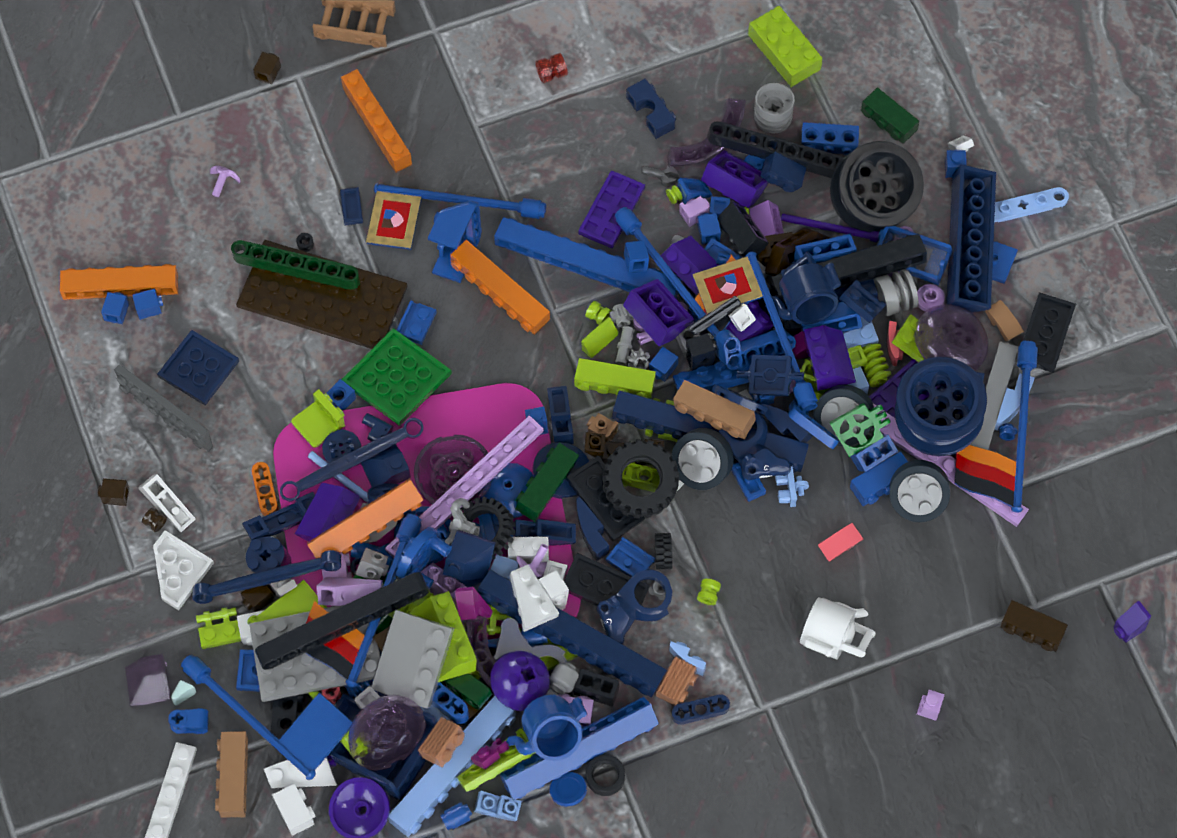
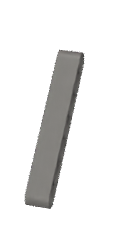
[970,341,1019,450]

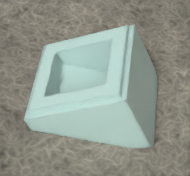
[171,681,196,706]

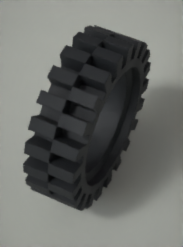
[460,497,516,560]

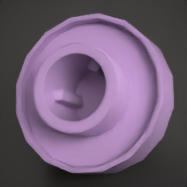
[917,284,945,312]

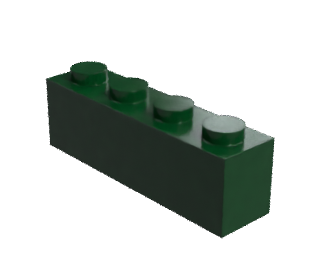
[515,443,579,522]

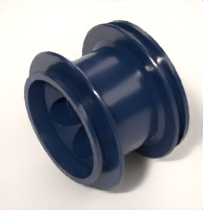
[895,357,987,456]

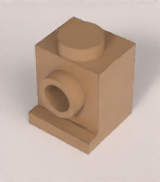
[587,413,618,441]

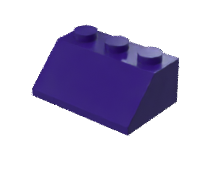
[701,150,769,208]
[660,236,720,296]
[623,279,694,347]
[726,300,774,342]
[804,325,856,391]
[295,482,361,542]

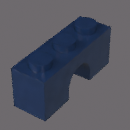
[626,78,676,139]

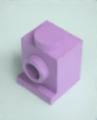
[679,196,710,227]
[917,690,944,721]

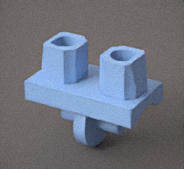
[776,466,809,507]

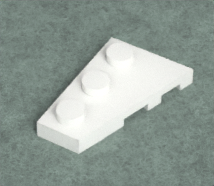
[509,565,559,632]
[264,757,337,788]

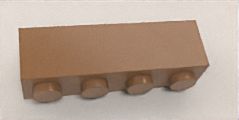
[673,380,756,439]
[215,731,248,818]

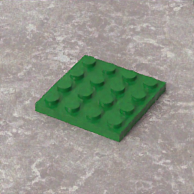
[341,328,452,426]

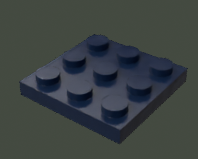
[157,330,239,406]

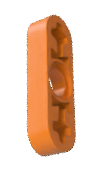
[252,462,278,516]

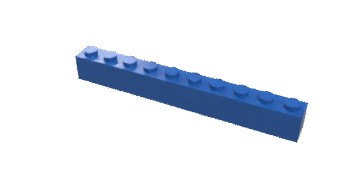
[494,217,681,298]

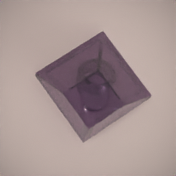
[125,654,171,707]

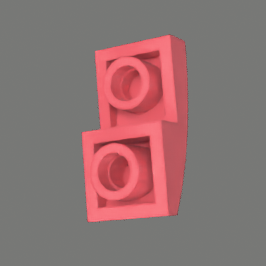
[887,321,903,366]
[818,523,864,562]

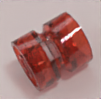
[535,52,568,84]

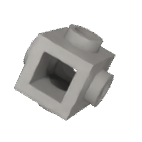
[356,548,389,580]

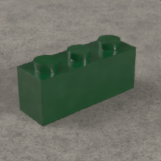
[861,87,919,144]

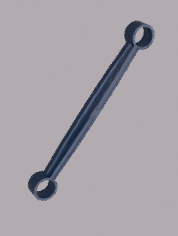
[280,418,423,502]
[192,550,341,604]

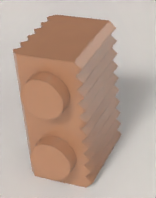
[656,657,698,706]
[418,717,465,767]

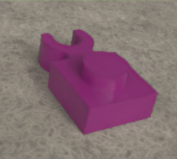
[471,738,509,769]

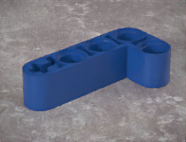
[716,329,796,370]
[431,682,469,724]

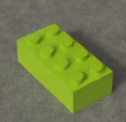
[748,5,822,87]

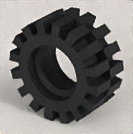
[655,533,673,570]

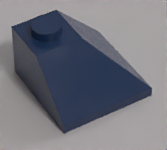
[361,444,411,487]
[443,530,496,581]

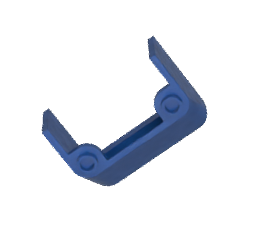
[428,201,482,283]

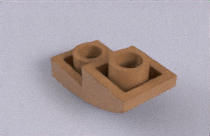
[984,300,1024,342]

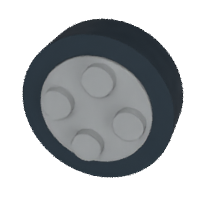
[814,385,874,446]
[672,428,734,490]
[890,460,950,522]

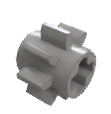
[609,304,633,328]
[626,348,650,370]

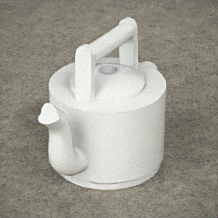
[800,597,875,659]

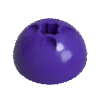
[490,651,550,711]

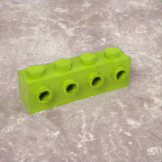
[574,358,656,399]

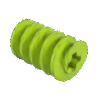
[862,344,891,387]

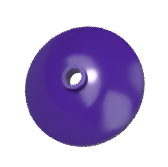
[329,777,390,838]

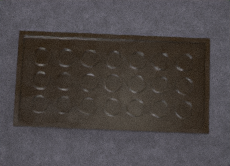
[236,239,407,349]

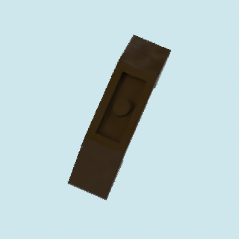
[765,228,831,276]
[584,432,664,465]

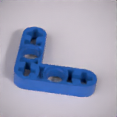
[788,398,840,449]

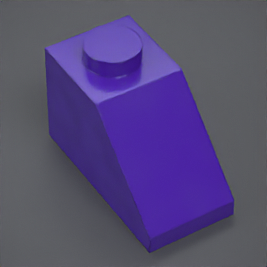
[1113,601,1152,643]

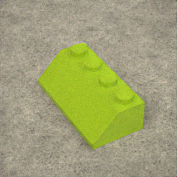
[410,591,477,682]

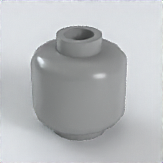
[550,663,579,694]

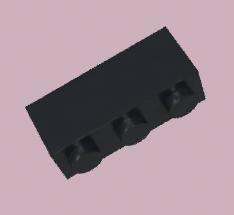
[717,201,769,257]

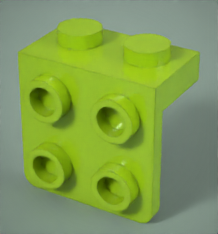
[291,389,345,448]

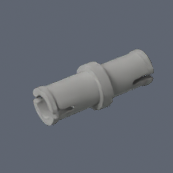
[615,326,634,366]

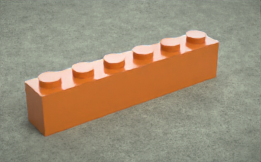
[341,69,412,173]
[451,239,550,335]
[60,264,178,300]
[307,478,423,559]

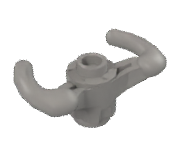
[445,498,480,545]

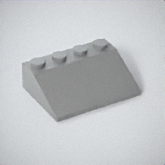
[371,610,455,708]

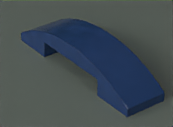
[242,492,315,541]

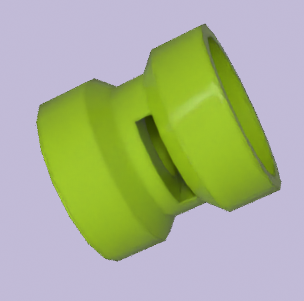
[585,301,612,325]
[697,578,721,605]

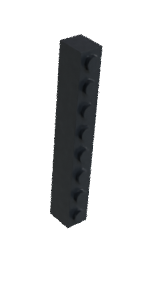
[772,234,927,305]

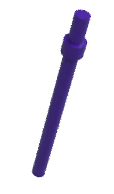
[781,213,894,243]

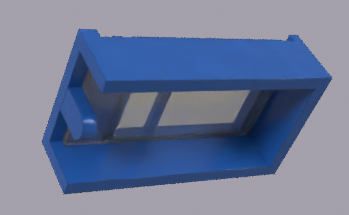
[877,226,952,286]

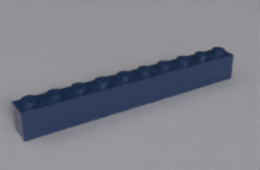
[612,390,809,472]
[477,570,667,698]

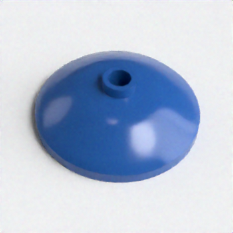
[479,463,534,519]

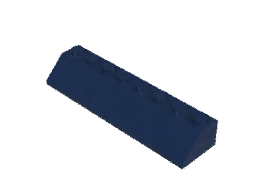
[946,165,996,314]

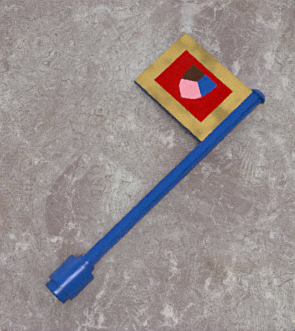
[366,183,546,250]
[693,252,818,412]

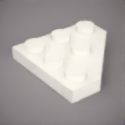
[153,531,214,610]

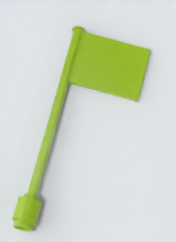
[247,580,370,759]

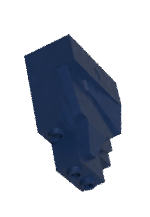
[330,690,437,801]

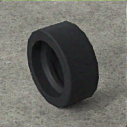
[586,755,625,796]

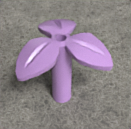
[210,166,240,197]
[517,544,549,578]

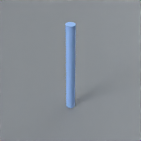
[308,451,369,503]

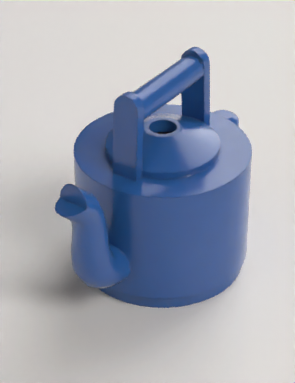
[506,694,587,761]

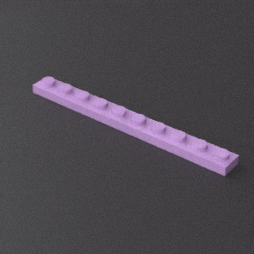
[872,404,1029,527]
[385,415,544,558]

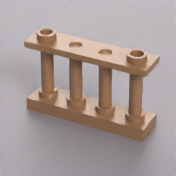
[313,0,396,48]

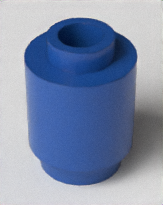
[440,802,472,830]

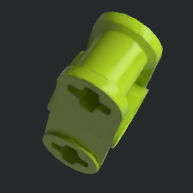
[622,463,660,492]

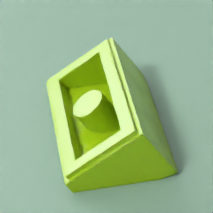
[581,317,618,358]

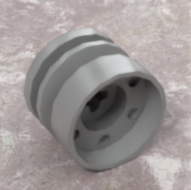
[753,83,795,133]
[873,269,918,317]

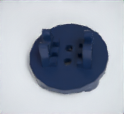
[322,430,361,463]

